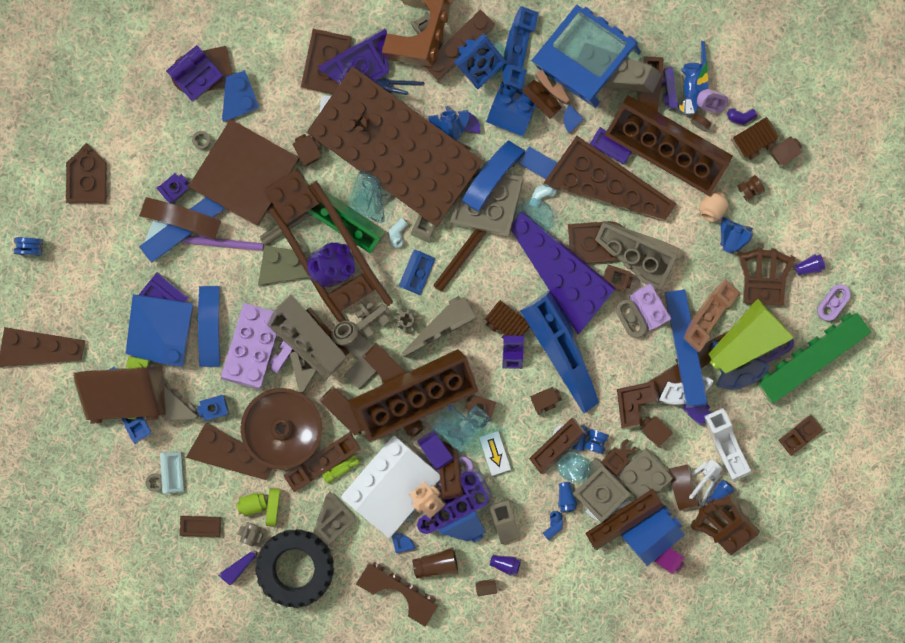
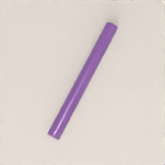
[182,236,264,251]

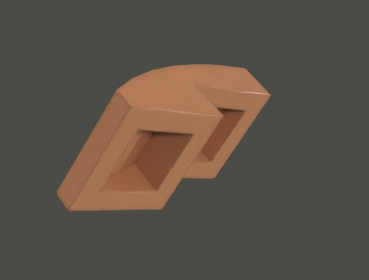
[535,70,570,105]

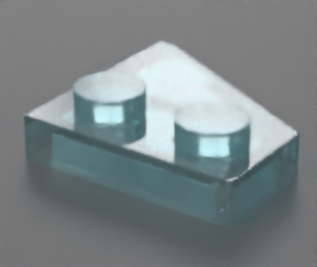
[348,170,385,224]

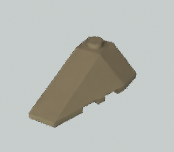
[402,296,476,357]

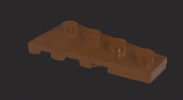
[0,327,85,367]
[186,422,273,480]

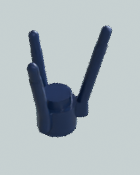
[376,78,425,95]

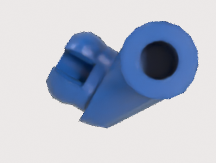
[543,511,563,541]

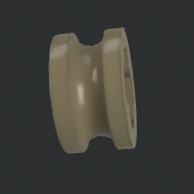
[192,131,211,150]
[145,473,162,492]

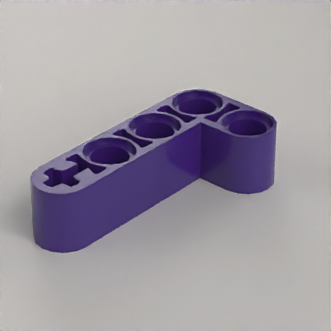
[417,468,492,534]

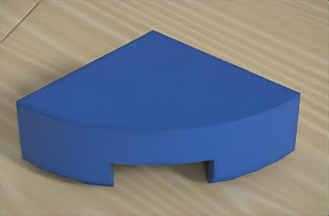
[563,105,584,133]
[392,533,415,553]

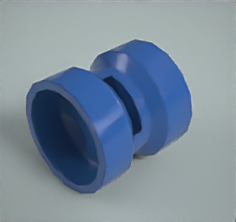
[584,429,609,454]

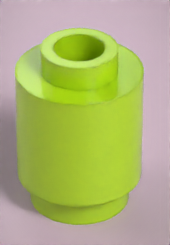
[236,492,267,517]

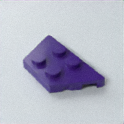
[318,28,389,83]

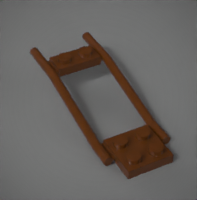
[264,168,393,323]

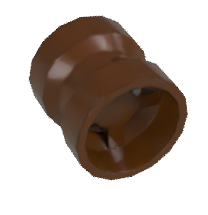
[737,175,765,202]

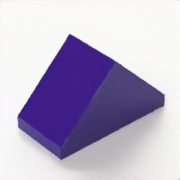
[417,430,454,471]

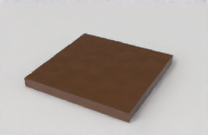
[188,119,300,227]

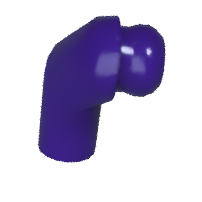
[727,108,758,125]

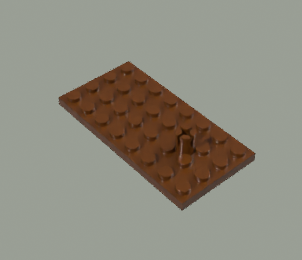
[306,66,484,227]

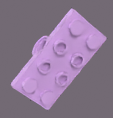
[221,303,277,390]

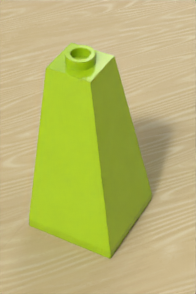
[709,299,793,374]

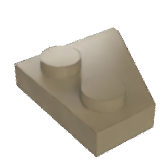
[313,492,356,546]

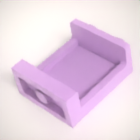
[629,283,671,331]

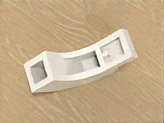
[705,408,751,482]

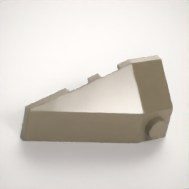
[595,221,680,291]

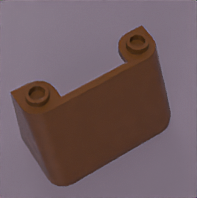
[73,366,165,424]

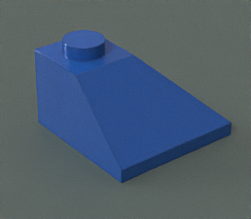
[438,511,486,543]

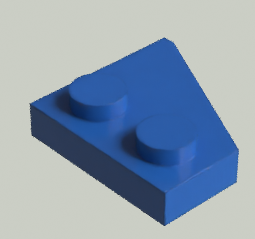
[222,70,259,121]

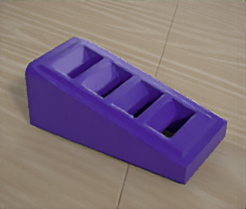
[218,551,257,585]

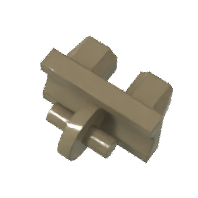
[355,302,390,338]

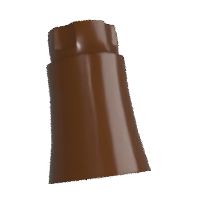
[412,547,459,579]

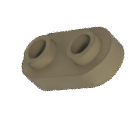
[616,299,646,338]

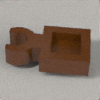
[601,439,637,476]

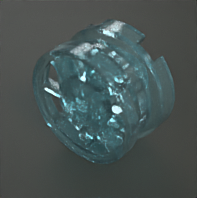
[558,452,590,483]

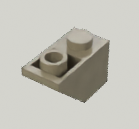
[489,499,520,544]

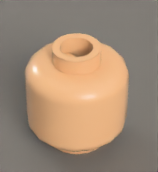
[699,191,729,222]

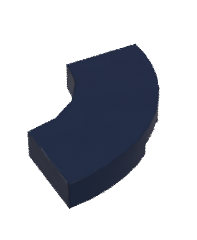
[716,358,770,390]

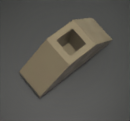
[160,378,199,420]

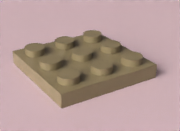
[450,168,524,237]

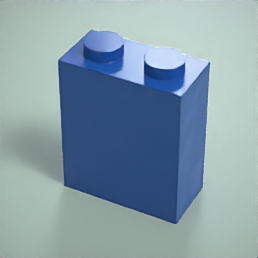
[621,505,685,566]

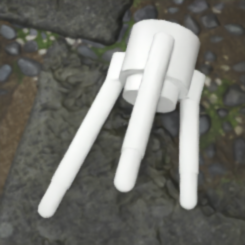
[689,459,723,506]

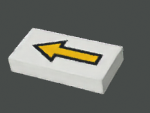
[479,431,511,476]

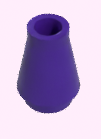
[795,254,826,276]
[490,554,521,576]

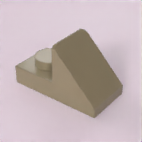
[289,352,317,393]

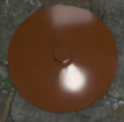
[241,388,322,469]

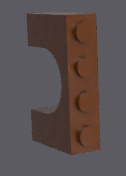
[319,343,406,436]

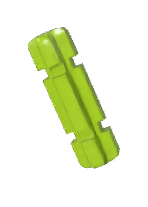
[322,454,360,484]

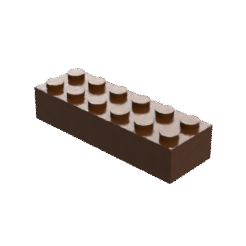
[604,95,733,196]
[349,349,479,443]

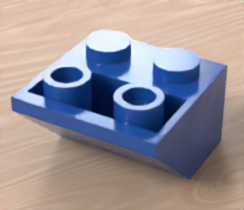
[486,81,536,137]

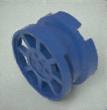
[13,237,43,256]

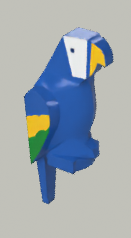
[678,41,708,115]

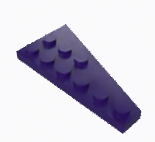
[511,211,616,335]

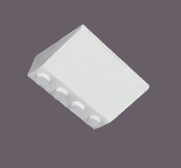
[341,435,440,539]

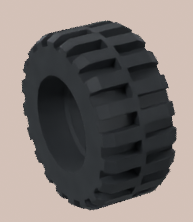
[255,529,334,608]

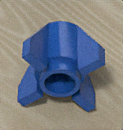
[428,106,469,141]
[720,217,753,254]

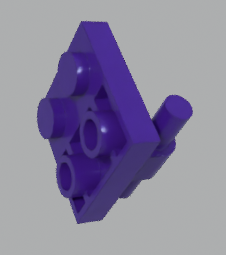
[166,45,223,102]

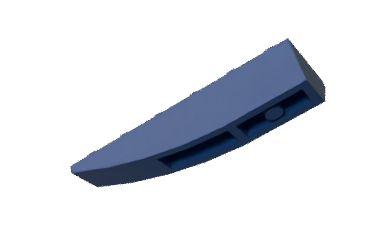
[520,290,599,413]

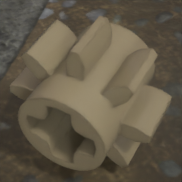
[394,307,419,333]
[237,522,263,547]

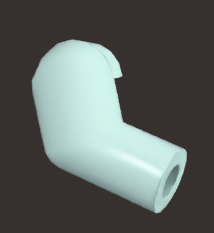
[529,185,557,208]
[389,218,408,248]

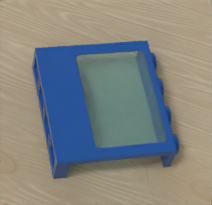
[531,5,641,109]

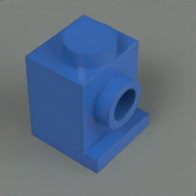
[197,395,230,421]

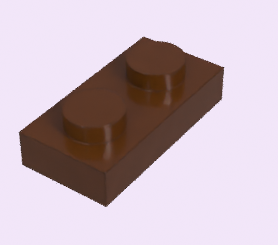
[522,79,562,119]

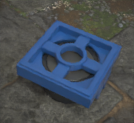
[454,34,507,90]

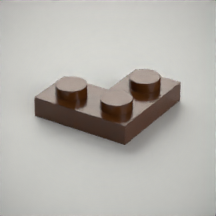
[617,381,659,430]

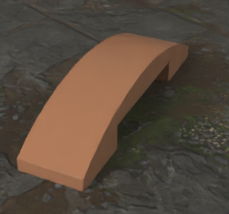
[684,279,740,352]

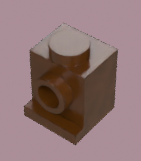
[603,264,633,292]
[530,387,562,415]
[464,395,496,421]

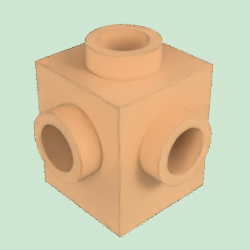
[409,482,445,518]

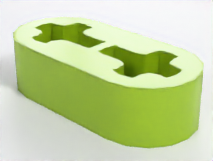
[266,487,281,527]

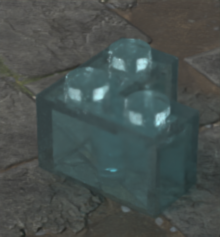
[430,405,491,454]

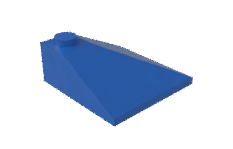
[125,294,193,367]

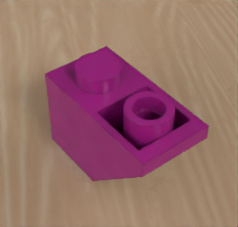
[654,548,685,574]

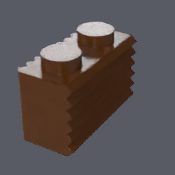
[731,117,779,160]
[485,300,530,339]

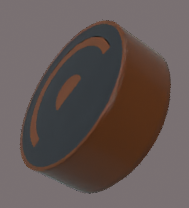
[691,114,711,132]

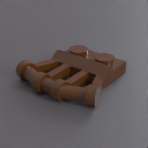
[737,247,796,306]
[691,493,760,556]

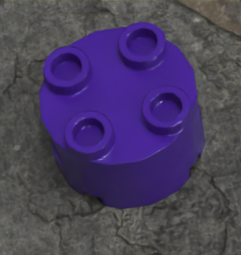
[307,242,355,288]

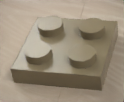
[616,448,674,498]
[573,465,631,523]

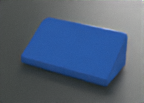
[398,250,436,295]

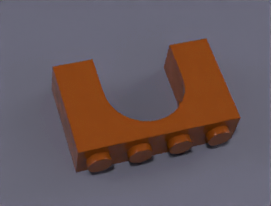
[382,0,454,67]

